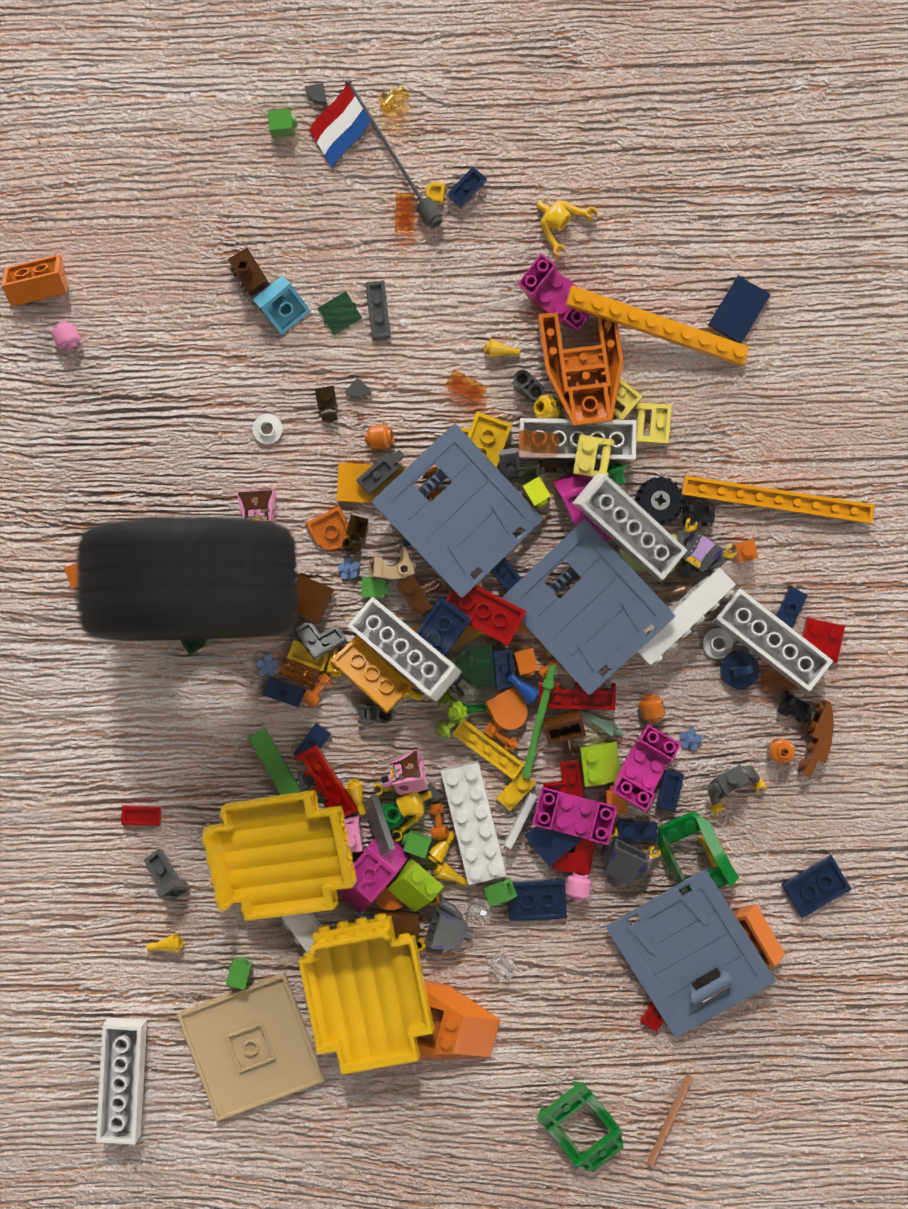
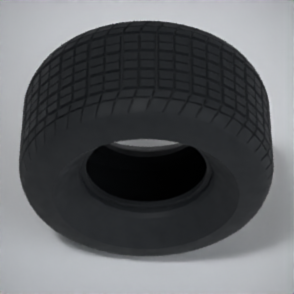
[76,516,298,641]

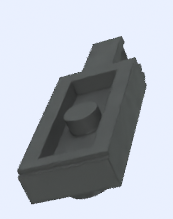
[356,450,405,495]

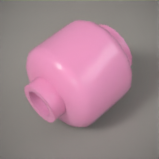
[51,321,81,351]
[565,873,592,902]

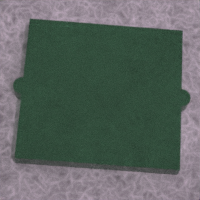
[318,291,362,335]

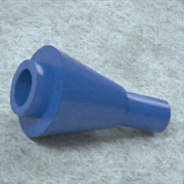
[507,674,539,704]

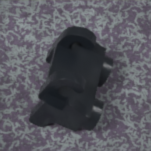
[681,502,715,527]
[777,690,815,724]

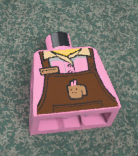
[237,490,277,522]
[381,750,428,795]
[344,815,365,853]

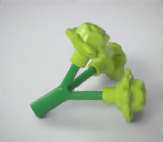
[434,688,487,739]

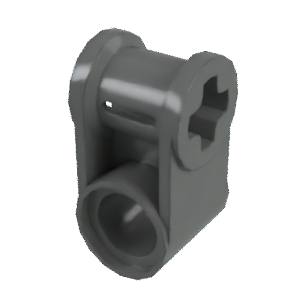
[357,704,395,724]

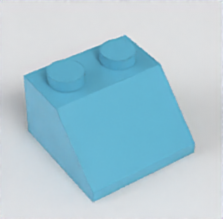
[253,276,311,335]

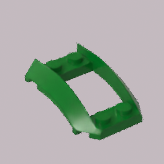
[657,811,739,894]
[537,1081,623,1172]

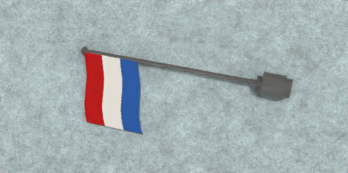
[309,79,443,229]

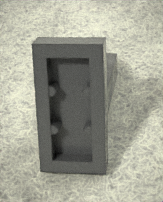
[144,849,190,900]

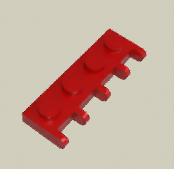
[538,681,616,710]
[294,745,357,817]

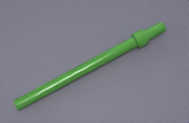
[522,664,557,779]

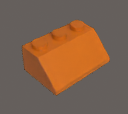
[2,254,68,306]
[733,904,785,968]

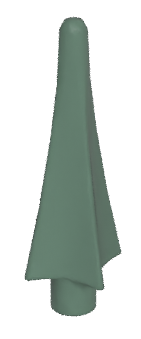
[574,709,623,738]

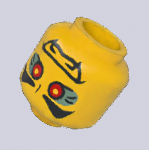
[534,395,562,419]

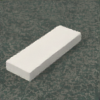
[504,791,537,849]

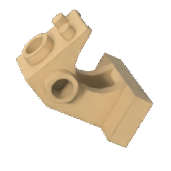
[369,547,416,580]

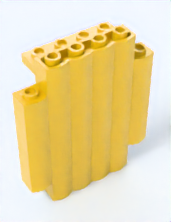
[202,790,357,921]
[298,913,434,1075]

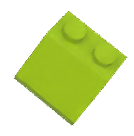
[578,741,620,786]
[386,858,444,912]

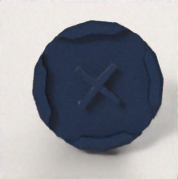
[720,651,759,689]

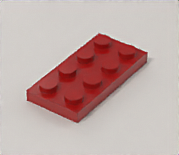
[446,585,527,646]

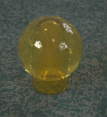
[379,85,409,117]

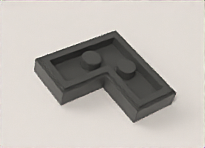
[498,448,540,482]
[293,620,347,661]

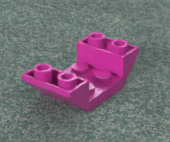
[517,254,590,331]
[552,474,611,541]
[612,725,681,812]
[532,787,617,845]
[336,837,410,913]

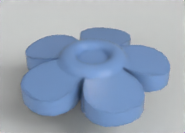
[338,558,360,579]
[256,655,279,676]
[680,728,702,750]

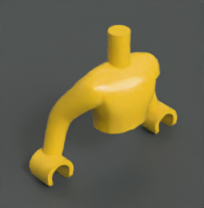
[536,200,598,259]
[372,783,433,841]

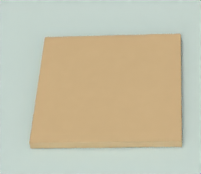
[177,972,325,1122]

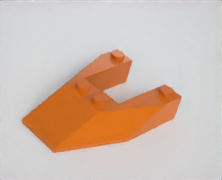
[537,312,623,426]
[417,979,500,1061]

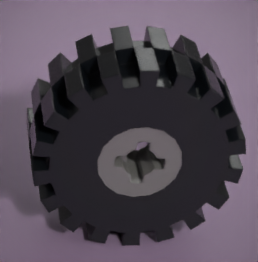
[634,476,685,525]

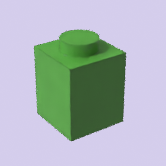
[267,109,297,138]
[361,578,389,598]
[401,829,432,858]
[483,878,517,907]
[226,957,253,990]

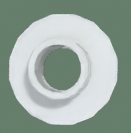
[252,414,283,444]
[703,628,733,659]

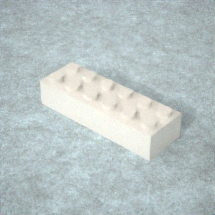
[518,418,637,462]
[573,473,687,580]
[636,568,736,665]
[712,588,833,692]
[348,597,461,702]
[441,760,506,885]
[96,1018,147,1145]

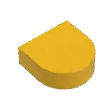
[425,182,446,204]

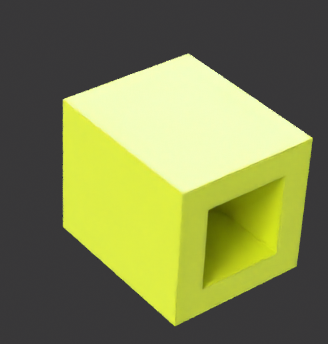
[522,476,551,508]

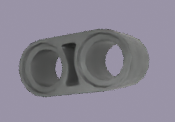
[513,369,545,403]

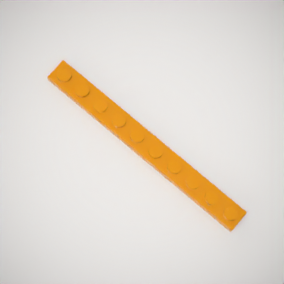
[565,285,749,366]
[681,475,875,524]

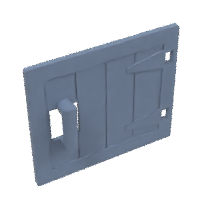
[372,424,543,598]
[502,519,675,695]
[606,869,776,1037]

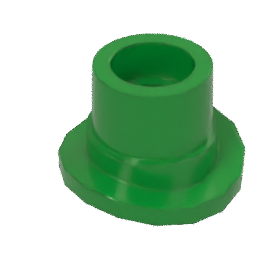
[607,463,627,485]
[382,803,404,830]

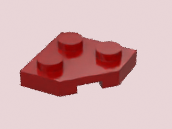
[802,618,845,663]

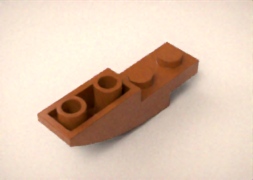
[798,700,834,778]

